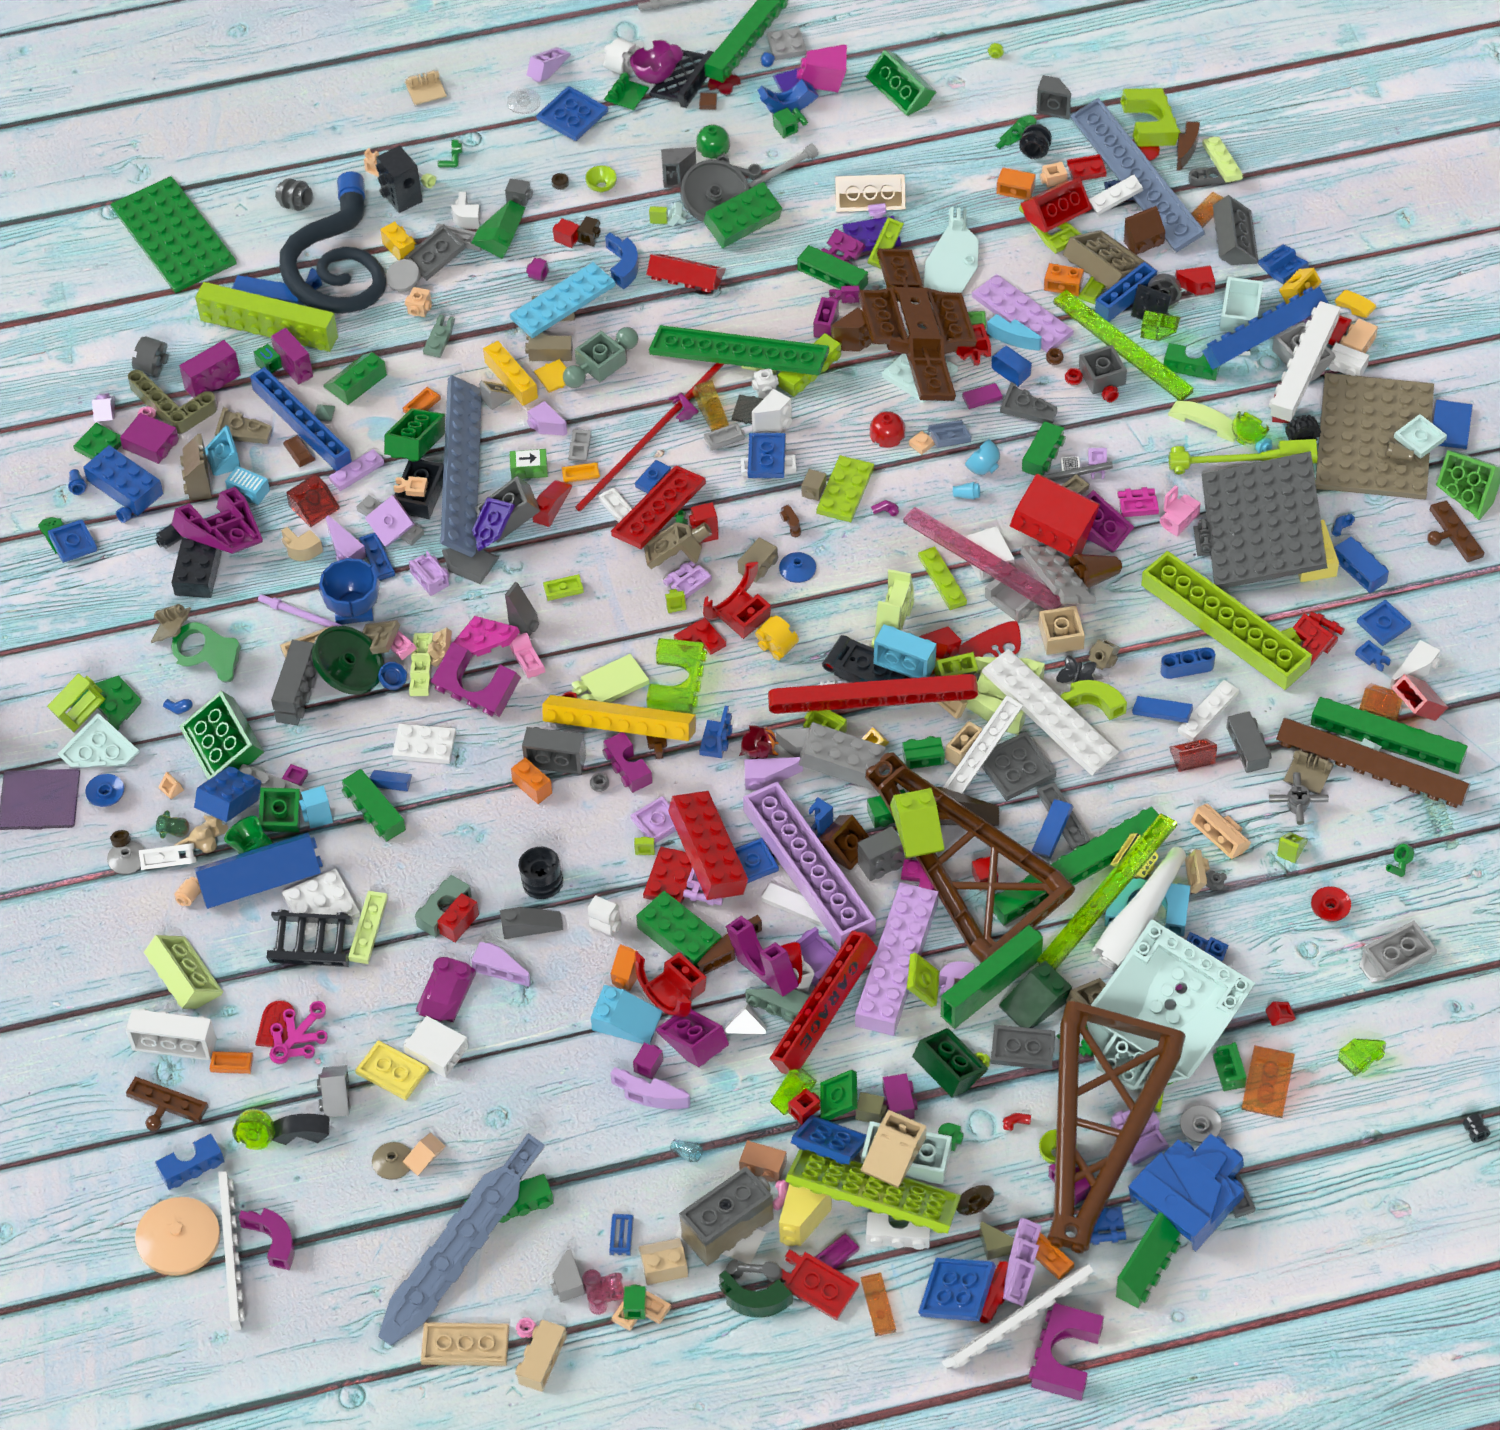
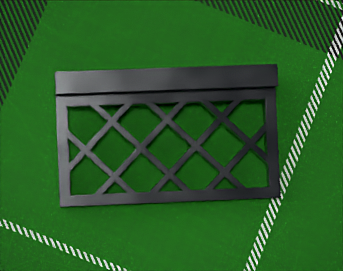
[649,50,714,108]

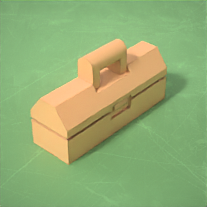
[1190,803,1251,859]

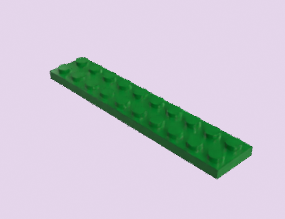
[649,325,829,376]

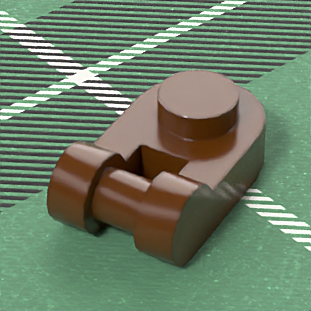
[779,504,801,537]

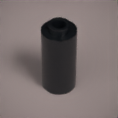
[155,524,184,549]

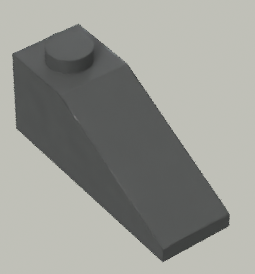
[505,582,539,637]
[500,907,563,939]

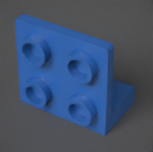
[699,706,733,758]

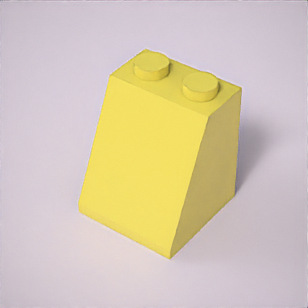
[779,1183,832,1246]

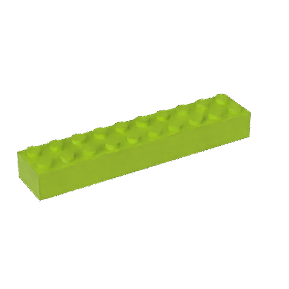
[1141,550,1312,690]

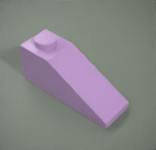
[527,47,571,82]
[325,516,366,561]
[744,757,803,790]
[472,942,531,987]

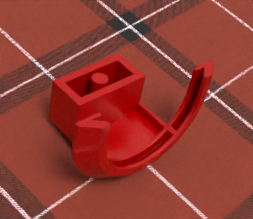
[703,562,771,639]
[635,951,707,1018]

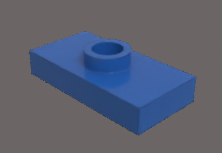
[635,460,671,494]

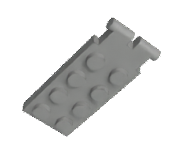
[1020,545,1096,604]

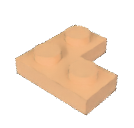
[612,1291,671,1331]

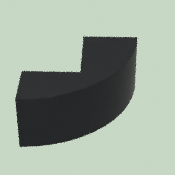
[272,1113,330,1145]

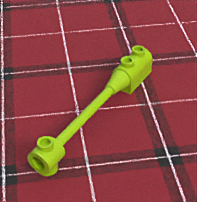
[1168,439,1318,475]

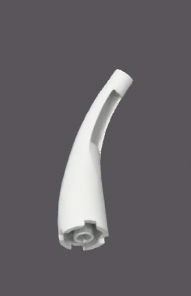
[1091,847,1186,971]

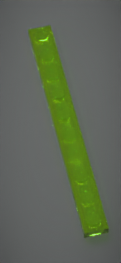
[1053,290,1194,401]
[1037,813,1178,970]

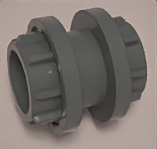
[275,178,313,211]

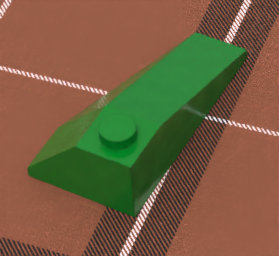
[471,200,525,259]

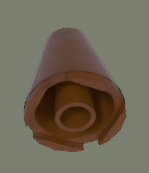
[1068,554,1122,589]

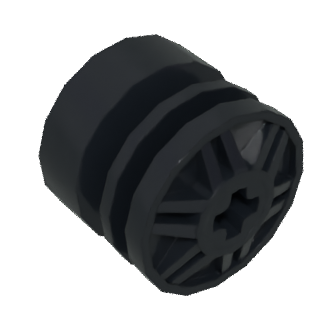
[518,846,563,899]

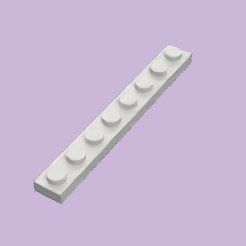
[218,1171,245,1331]

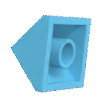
[205,426,240,476]

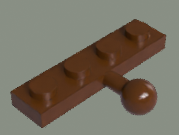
[1427,500,1485,563]
[126,1076,209,1131]

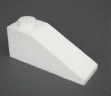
[1390,640,1441,691]

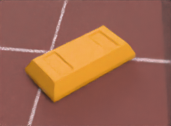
[561,462,600,483]

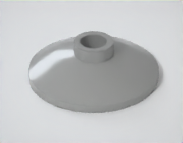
[107,841,144,875]
[1180,1105,1222,1143]

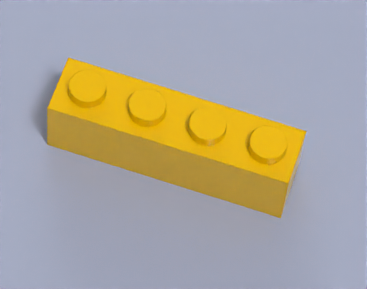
[483,340,538,406]

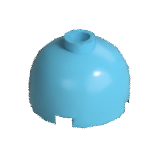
[965,439,1000,475]

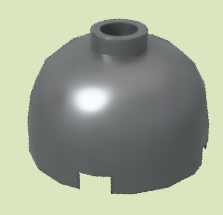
[1147,273,1181,309]

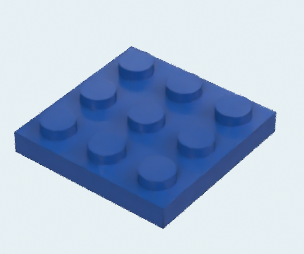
[536,86,608,141]
[791,1115,867,1165]
[918,1258,996,1322]

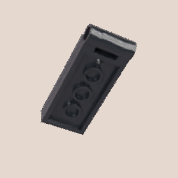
[822,635,911,705]

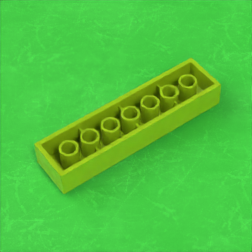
[195,282,338,352]

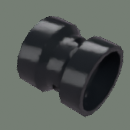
[1462,1114,1491,1143]

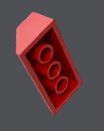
[1020,177,1092,233]
[646,254,726,293]

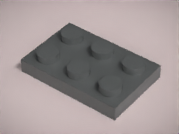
[404,224,466,281]
[990,1025,1055,1070]

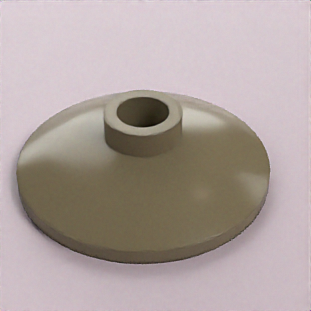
[372,1142,411,1180]

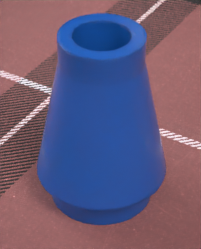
[68,469,86,495]

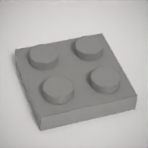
[767,27,807,61]

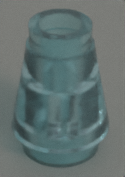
[670,1139,703,1162]

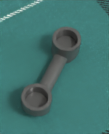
[716,155,762,180]
[726,1259,783,1282]

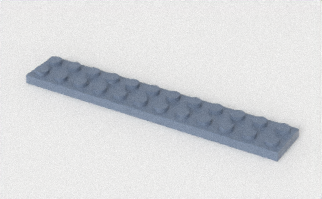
[1070,98,1205,253]
[440,375,482,557]

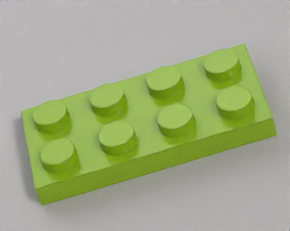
[816,455,874,522]

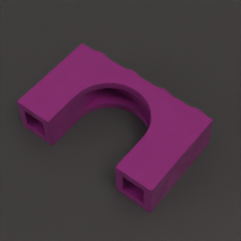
[431,642,521,717]
[725,915,799,997]
[1028,1303,1104,1401]

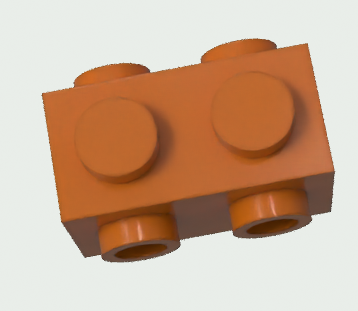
[1044,263,1084,297]

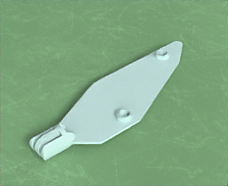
[922,207,979,329]

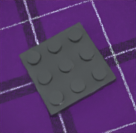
[982,732,1056,801]

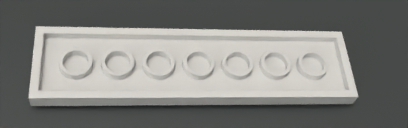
[982,649,1119,776]
[942,1264,1094,1369]

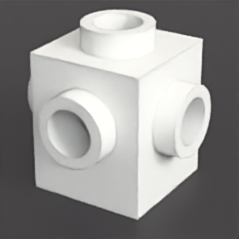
[751,369,779,399]

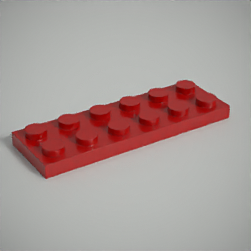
[611,465,706,549]

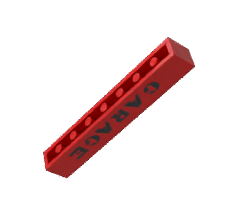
[769,931,878,1076]

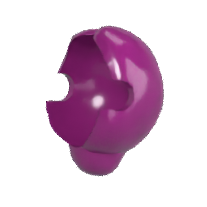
[630,40,683,84]

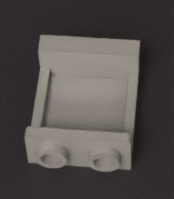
[985,565,1044,622]

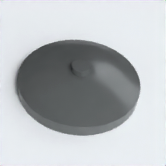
[680,160,749,222]

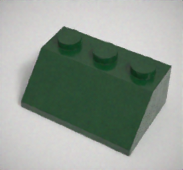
[912,1028,988,1098]

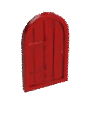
[255,1000,295,1047]

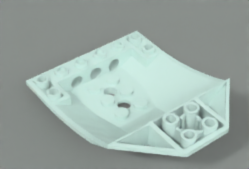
[1087,919,1255,1091]

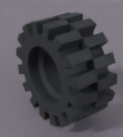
[1285,415,1321,441]

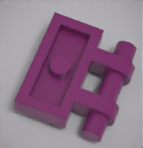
[821,229,866,265]

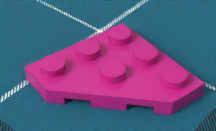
[453,616,520,657]

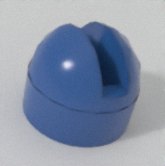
[761,52,775,67]
[116,507,132,523]

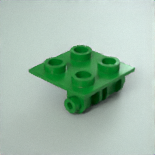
[604,72,649,110]

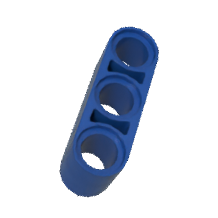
[1160,647,1216,679]

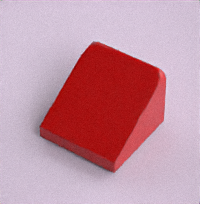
[1265,1001,1296,1026]

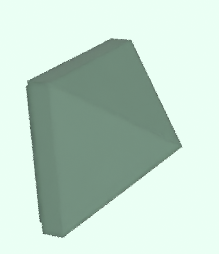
[314,404,335,421]

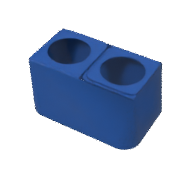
[991,345,1032,387]

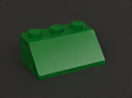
[323,352,387,405]

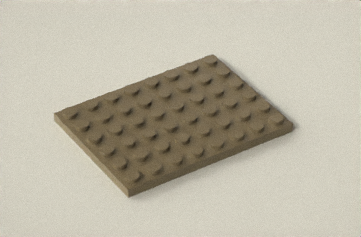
[1315,373,1434,500]

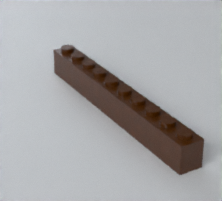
[1276,718,1471,808]

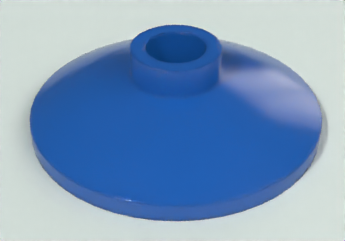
[779,552,816,583]
[85,774,124,807]

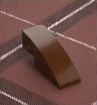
[1177,121,1200,171]

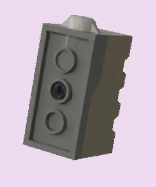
[679,1166,773,1266]

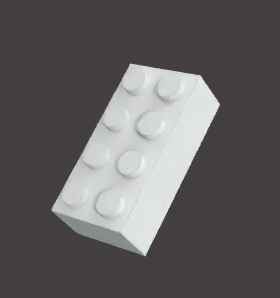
[126,1009,217,1061]

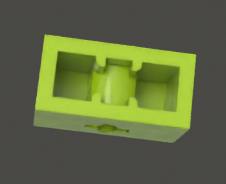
[934,652,978,676]

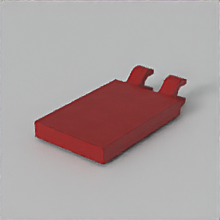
[779,1249,859,1321]

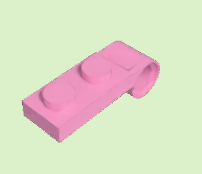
[510,633,545,678]

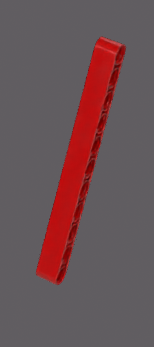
[768,674,978,714]

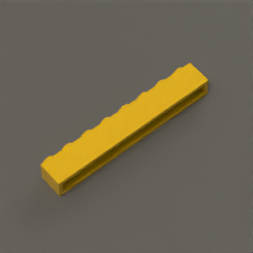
[542,695,696,741]

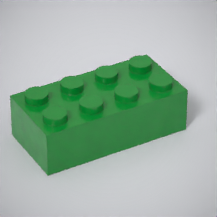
[703,182,783,249]
[384,408,445,461]
[636,891,722,969]

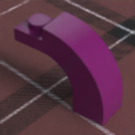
[238,1208,295,1270]

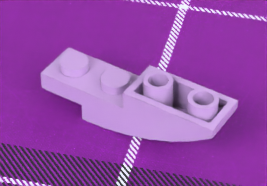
[610,1067,691,1109]

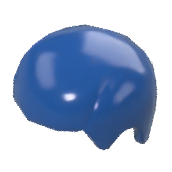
[378,662,407,690]

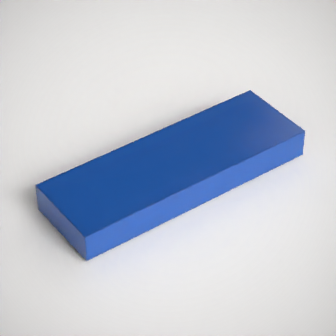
[359,532,395,581]
[1132,696,1193,723]
[1032,799,1073,859]

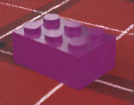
[179,340,241,398]

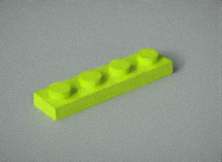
[918,546,967,611]

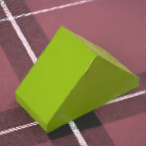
[1277,832,1308,863]

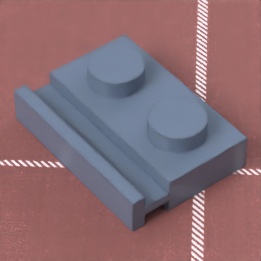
[928,420,972,448]

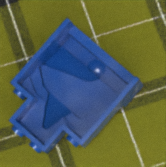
[1128,1133,1244,1252]

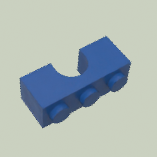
[155,1133,225,1190]

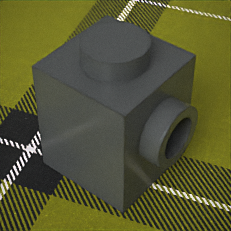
[505,178,533,206]

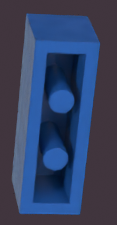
[1334,537,1389,594]

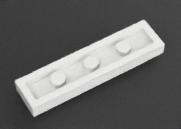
[1178,680,1239,742]

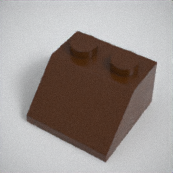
[1124,206,1165,255]
[831,307,872,352]
[818,814,869,870]

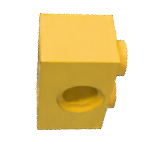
[1279,268,1322,304]

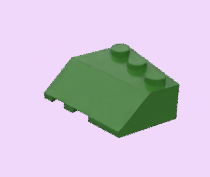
[1436,450,1500,520]

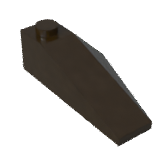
[935,786,999,826]

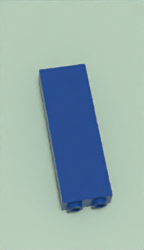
[194,833,323,909]

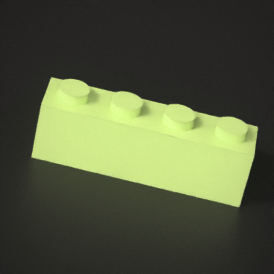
[144,935,223,1009]

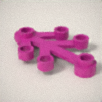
[270,1001,327,1064]

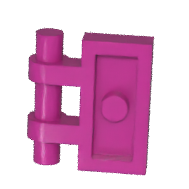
[1117,487,1159,517]

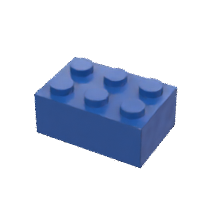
[194,766,262,822]

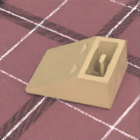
[861,1110,926,1188]

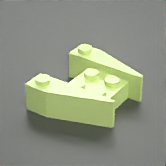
[871,569,914,648]
[966,657,1045,735]

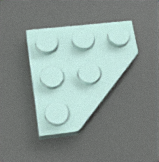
[58,713,140,768]

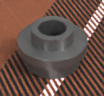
[590,773,609,792]

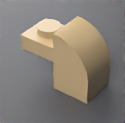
[281,527,323,561]

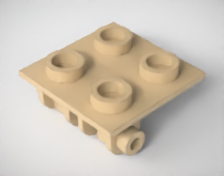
[405,70,447,105]

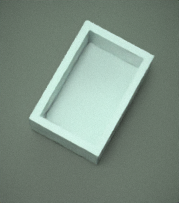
[1220,277,1263,333]

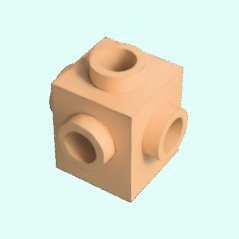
[405,287,432,317]

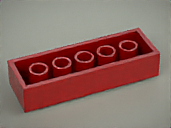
[668,791,748,900]

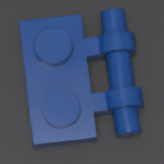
[1091,1207,1126,1245]

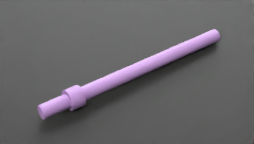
[258,594,344,627]

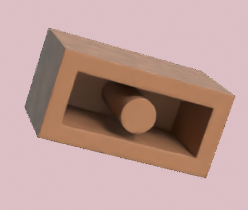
[739,1141,787,1182]

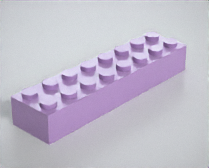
[855,882,938,1036]

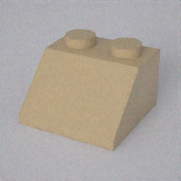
[638,1238,688,1285]

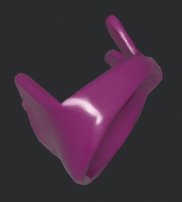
[668,392,699,422]

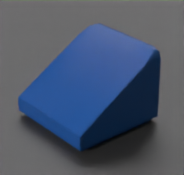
[306,268,323,290]

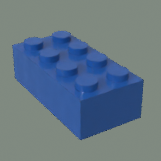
[83,445,163,516]

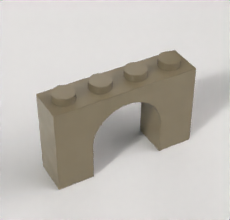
[525,296,575,361]

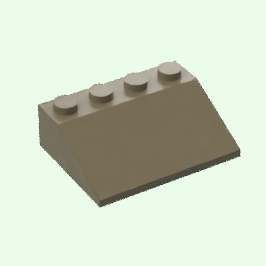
[1063,230,1152,289]

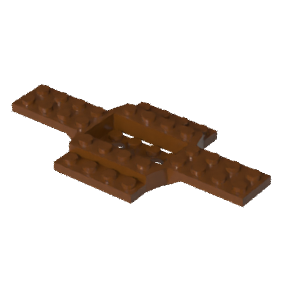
[858,248,977,401]

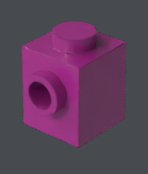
[633,1043,663,1080]

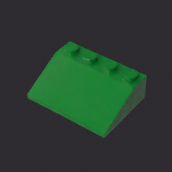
[179,690,264,780]

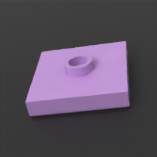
[365,495,415,547]

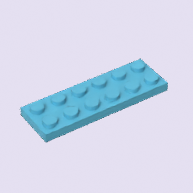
[510,262,615,338]

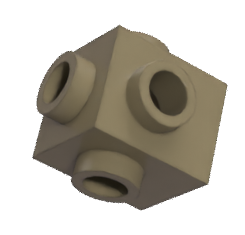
[1088,639,1120,670]

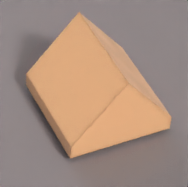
[159,772,184,799]

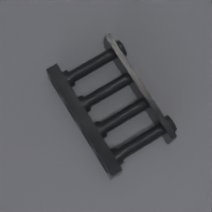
[266,909,353,967]

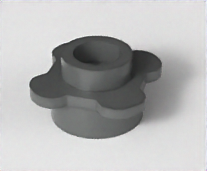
[1206,870,1227,891]

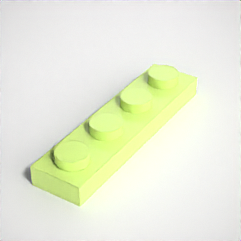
[1202,137,1242,182]
[348,891,388,964]

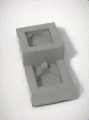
[568,429,591,461]

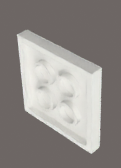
[282,868,360,940]

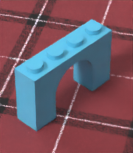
[1104,876,1190,937]

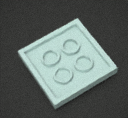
[882,354,958,403]

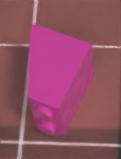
[796,44,847,93]

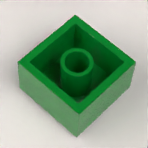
[259,788,301,833]

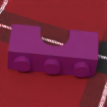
[602,732,652,793]

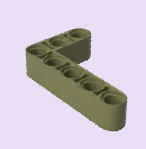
[128,370,217,434]

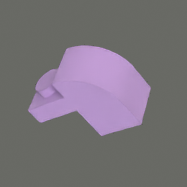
[939,961,975,996]

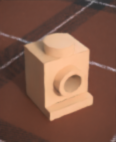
[1040,162,1067,188]

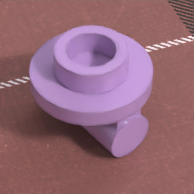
[868,203,887,219]

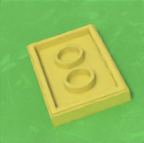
[355,1040,429,1101]

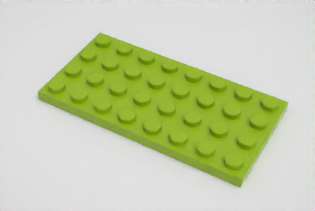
[785,1149,961,1234]

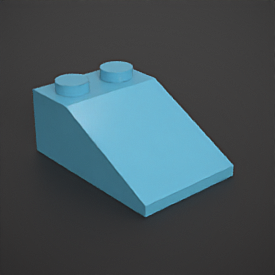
[591,985,663,1045]

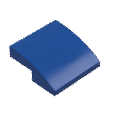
[1258,244,1309,285]

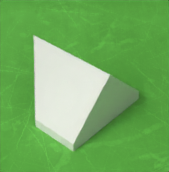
[725,1003,767,1034]

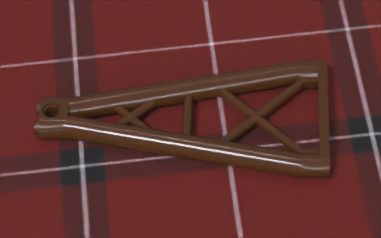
[865,752,1075,963]
[1048,1001,1186,1254]

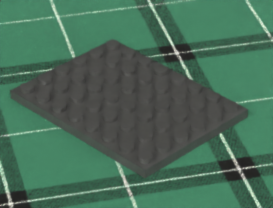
[1202,451,1328,589]

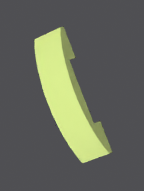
[1168,401,1242,442]

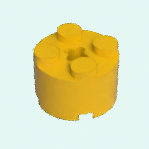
[755,615,799,661]

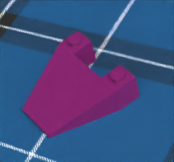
[171,487,263,554]

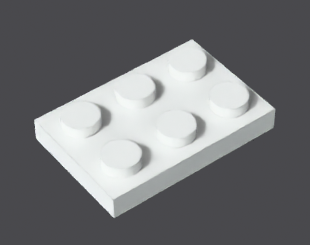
[392,724,456,764]

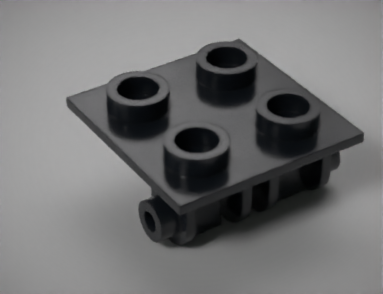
[1131,284,1172,327]

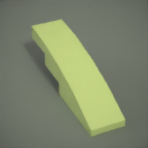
[409,633,433,696]

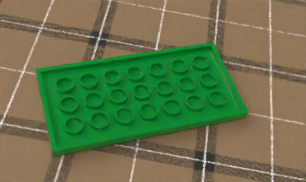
[110,176,237,293]

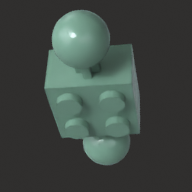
[563,327,638,388]

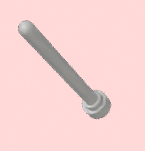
[748,144,818,189]

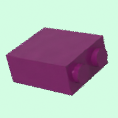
[271,328,313,385]
[120,413,179,464]

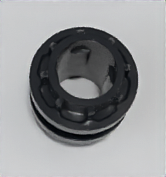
[1019,124,1052,159]

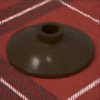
[956,1185,995,1215]

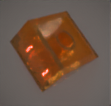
[1359,683,1405,721]

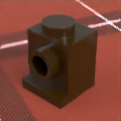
[577,216,601,247]

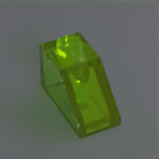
[770,1068,817,1115]

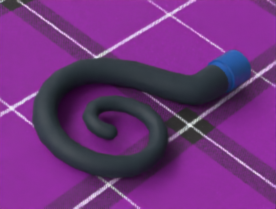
[279,171,386,314]

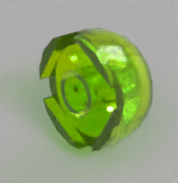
[1232,411,1270,445]
[232,1109,275,1150]

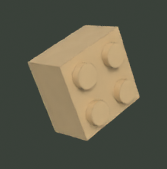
[1038,606,1085,655]

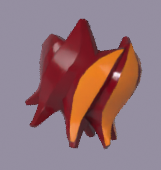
[739,725,779,759]

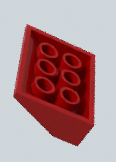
[1009,474,1100,557]

